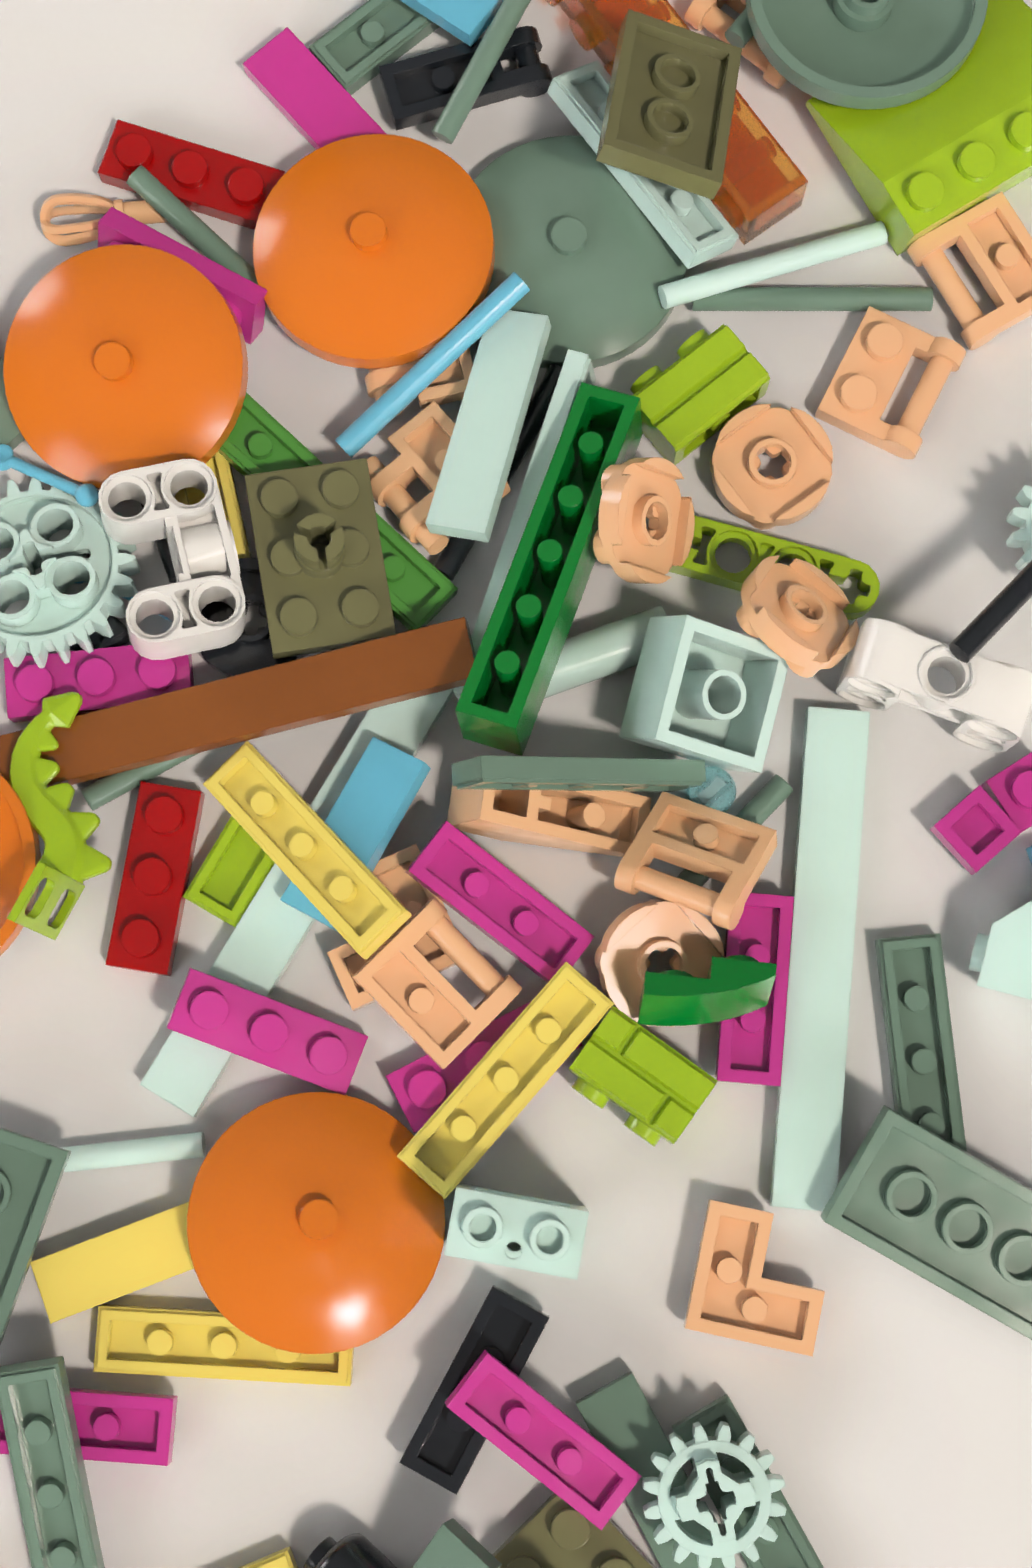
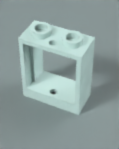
[444,1183,589,1280]

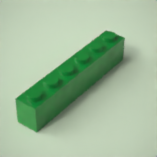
[455,382,643,756]

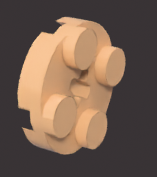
[710,404,833,530]
[593,457,695,584]
[736,556,859,678]
[594,898,724,1027]

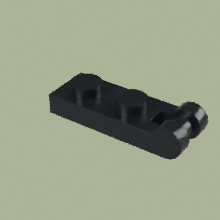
[379,26,553,131]

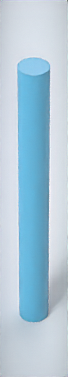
[335,272,530,458]

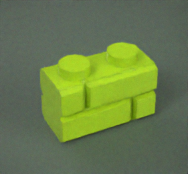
[630,324,771,465]
[568,1006,718,1147]

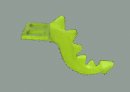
[7,692,112,940]

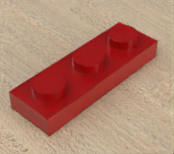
[98,120,285,230]
[105,781,205,977]

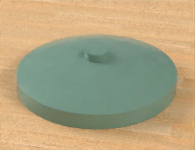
[746,0,988,110]
[474,136,686,369]

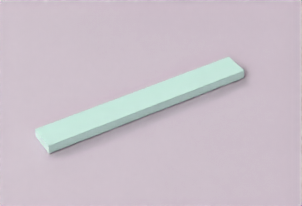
[139,689,454,1117]
[769,706,870,1211]

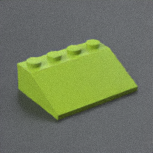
[805,0,1032,256]

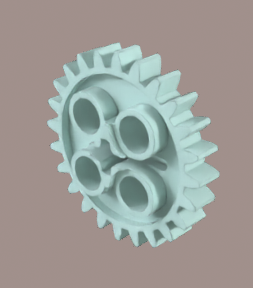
[0,477,140,668]

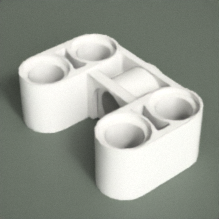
[98,459,246,660]
[836,618,1032,752]

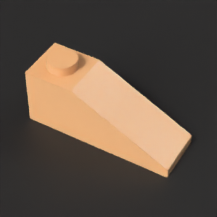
[447,784,651,857]

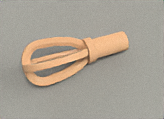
[40,193,168,246]

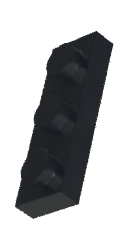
[399,1285,549,1495]

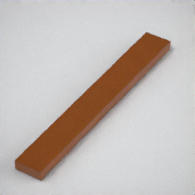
[0,617,476,787]

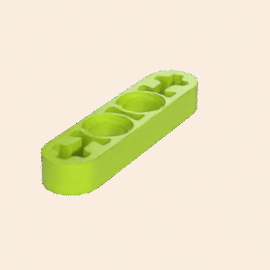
[669,515,880,620]

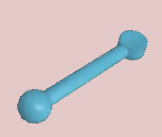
[0,444,99,507]

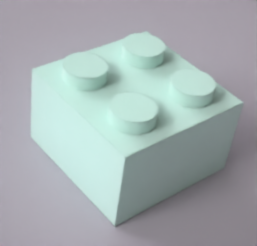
[619,615,788,773]

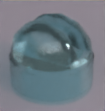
[686,767,736,813]

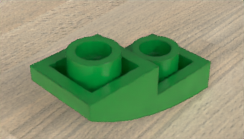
[638,955,777,1026]

